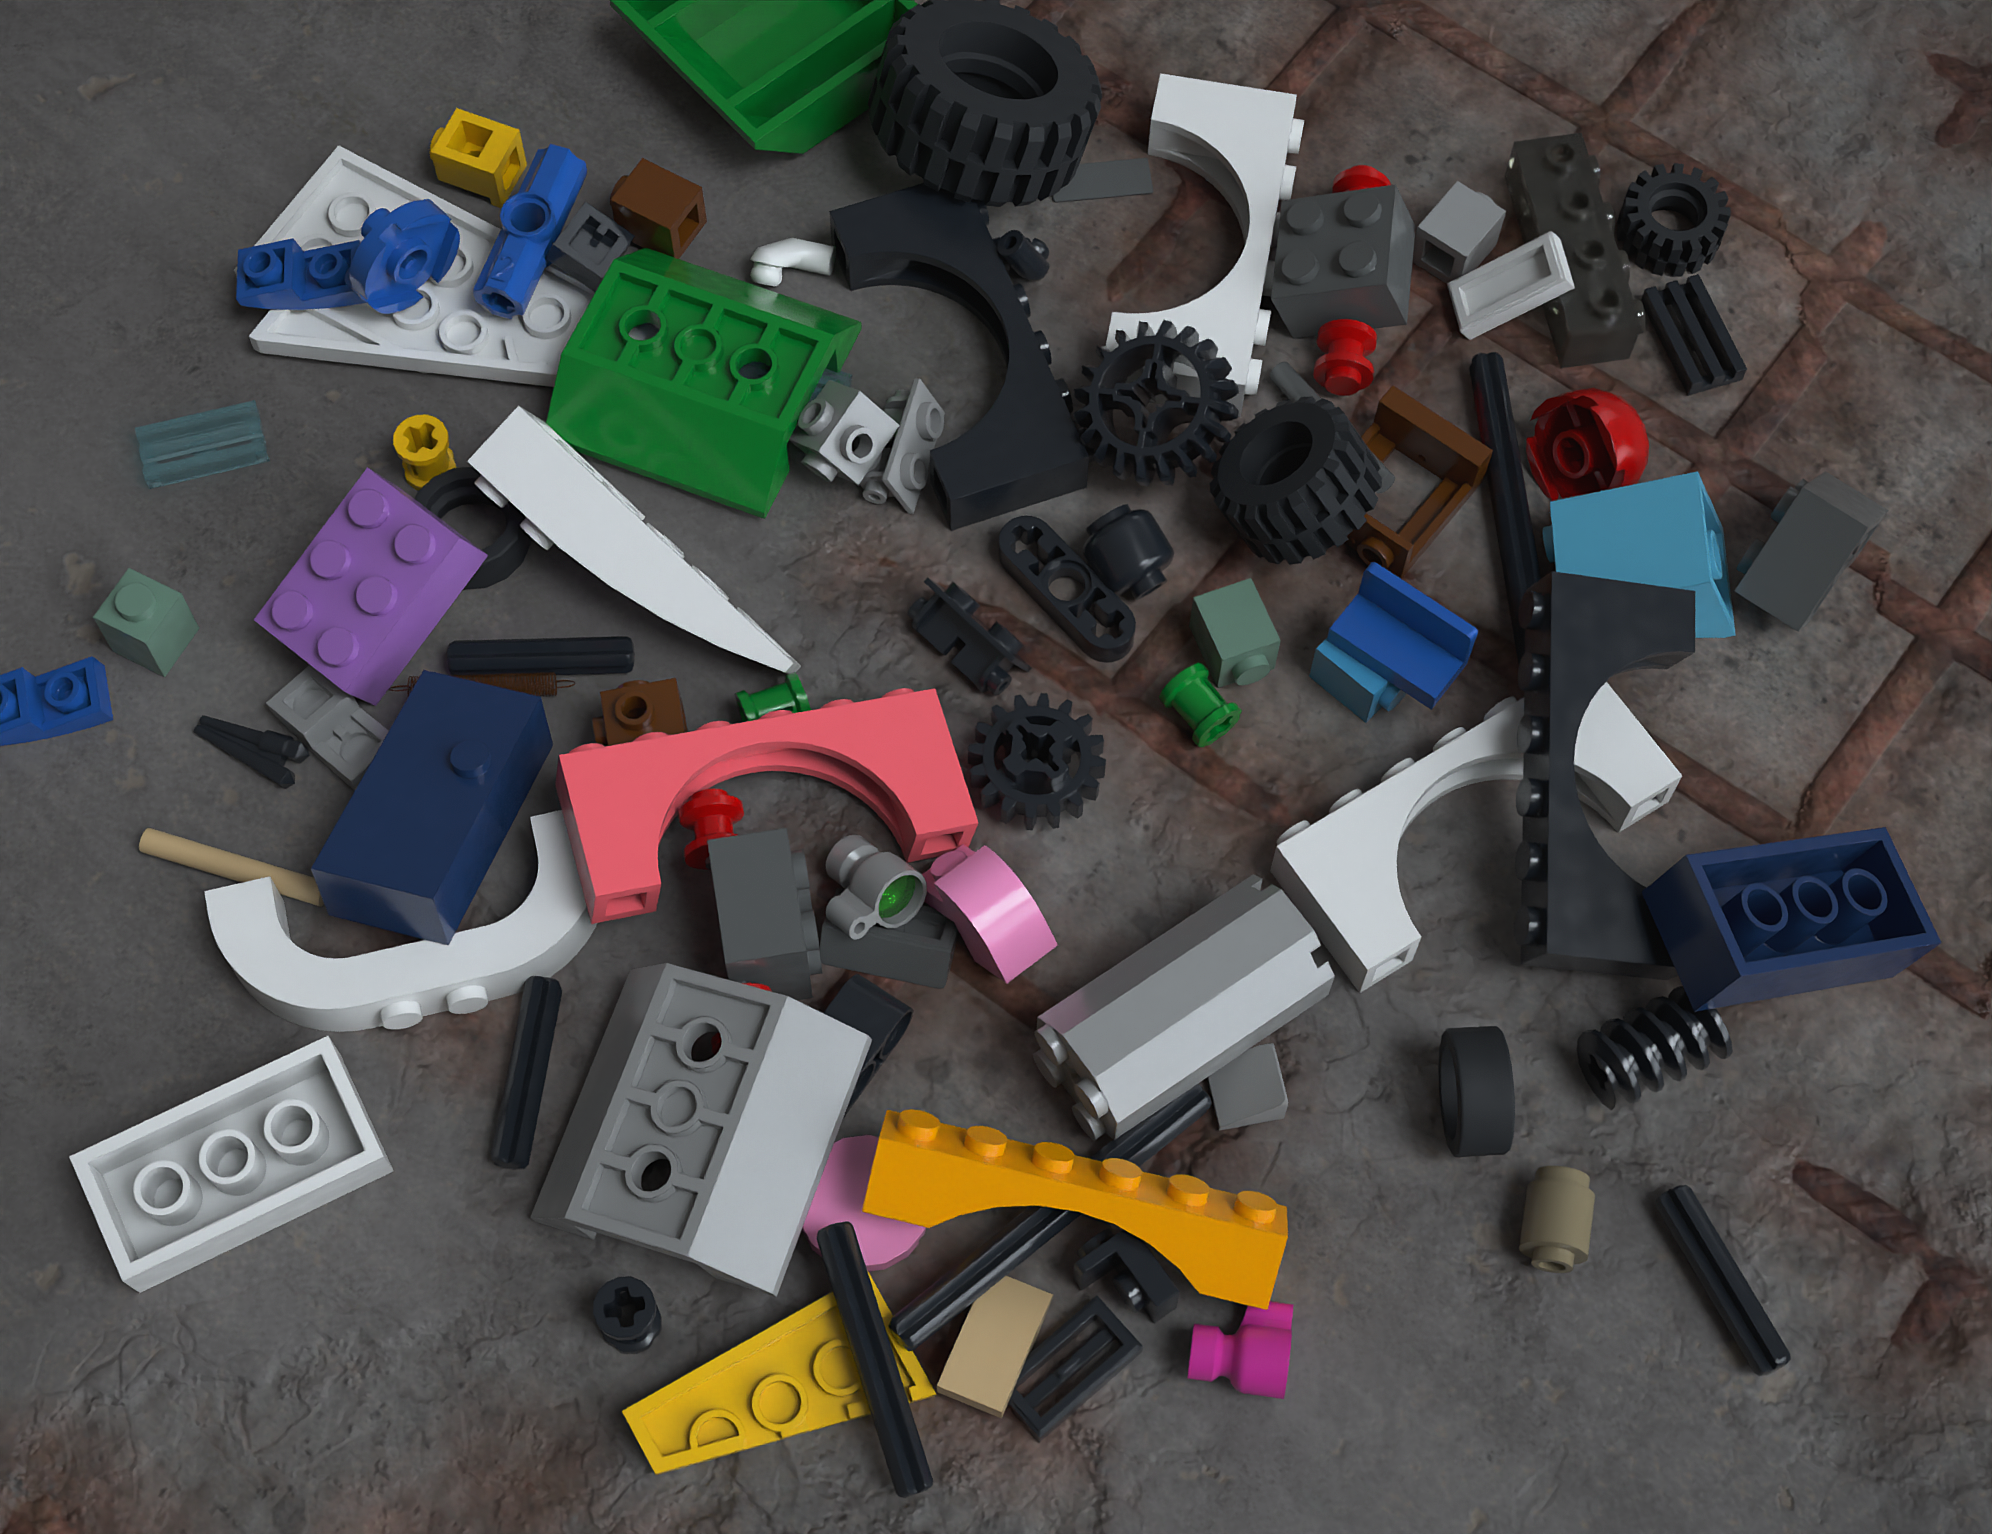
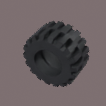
[1209,396,1382,565]

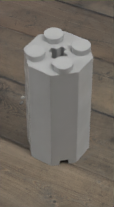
[1033,874,1335,1140]

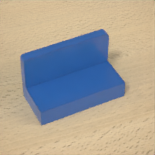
[1327,562,1478,710]

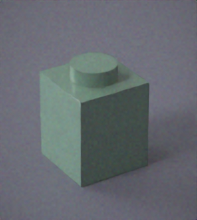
[93,568,200,677]
[1189,578,1281,688]

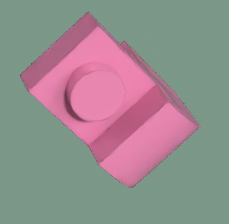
[922,844,1058,984]

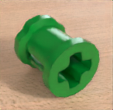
[1159,663,1242,747]
[735,672,811,722]

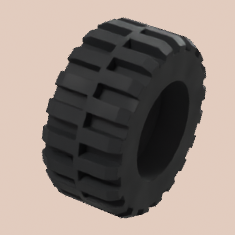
[868,0,1102,207]

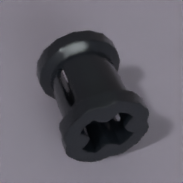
[593,1276,662,1354]

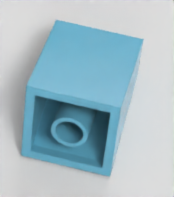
[1543,471,1736,638]

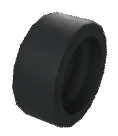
[414,466,531,590]
[1438,1026,1515,1157]

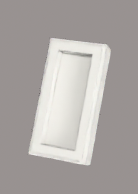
[1447,231,1575,340]

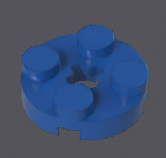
[344,199,460,314]

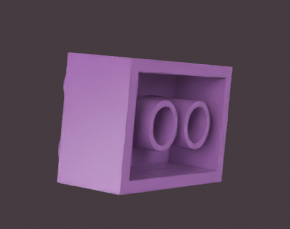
[254,467,488,706]

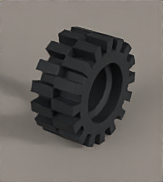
[1616,163,1731,277]

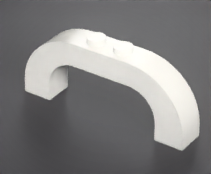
[204,810,597,1032]

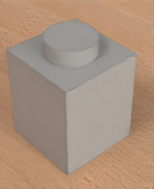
[1413,181,1506,284]

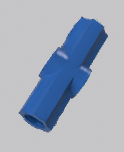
[473,144,587,320]

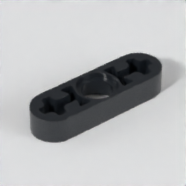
[999,516,1136,663]

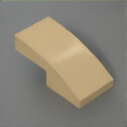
[937,1276,1053,1419]

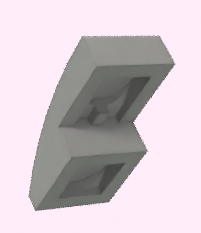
[266,665,389,791]

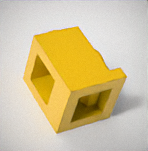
[429,108,527,208]

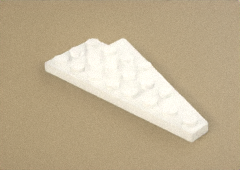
[234,145,660,387]

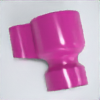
[1187,1301,1294,1399]

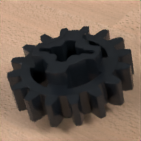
[968,693,1106,830]

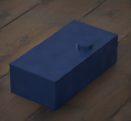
[311,670,553,946]
[1642,827,1941,1012]

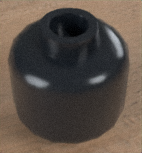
[1083,504,1174,600]

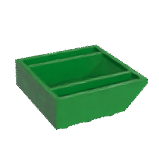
[610,0,917,154]

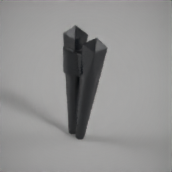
[194,715,310,789]

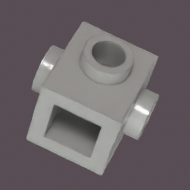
[789,380,900,485]

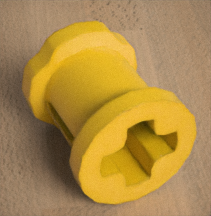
[393,414,457,491]

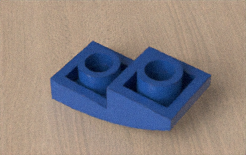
[236,238,367,310]
[0,656,113,746]

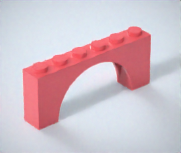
[555,688,978,924]

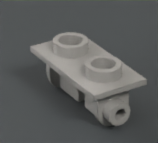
[860,378,945,514]

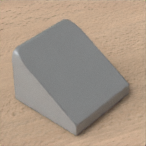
[1207,1043,1288,1131]

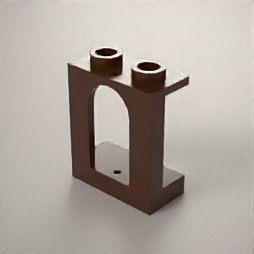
[1344,385,1493,579]

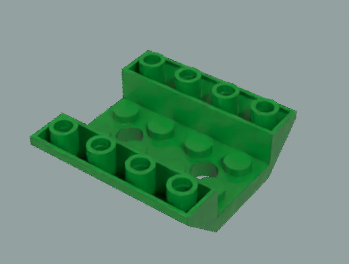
[546,248,862,519]

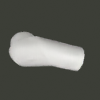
[750,238,836,286]

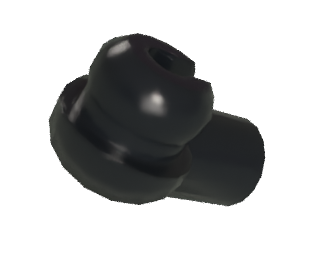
[997,230,1050,280]

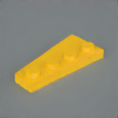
[622,1272,936,1475]

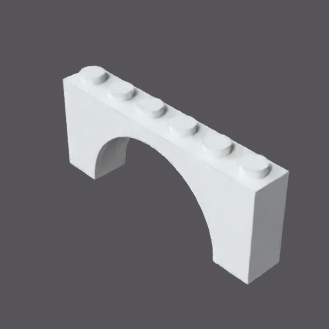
[1106,73,1304,417]
[1270,682,1682,993]

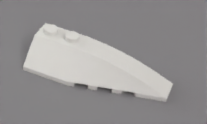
[467,406,801,674]

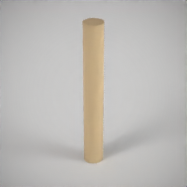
[139,828,324,907]

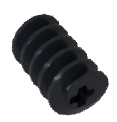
[1577,986,1733,1110]

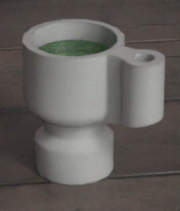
[826,835,927,940]

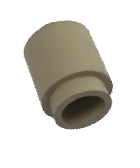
[1519,1166,1595,1273]

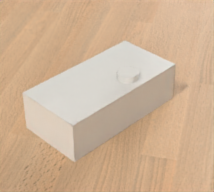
[69,1036,394,1293]

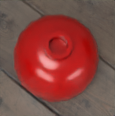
[1526,388,1649,501]

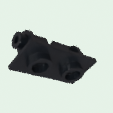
[908,577,1032,696]

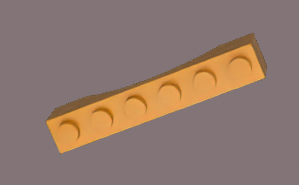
[862,1109,1288,1310]

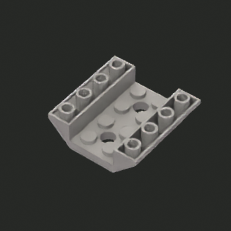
[530,963,872,1297]

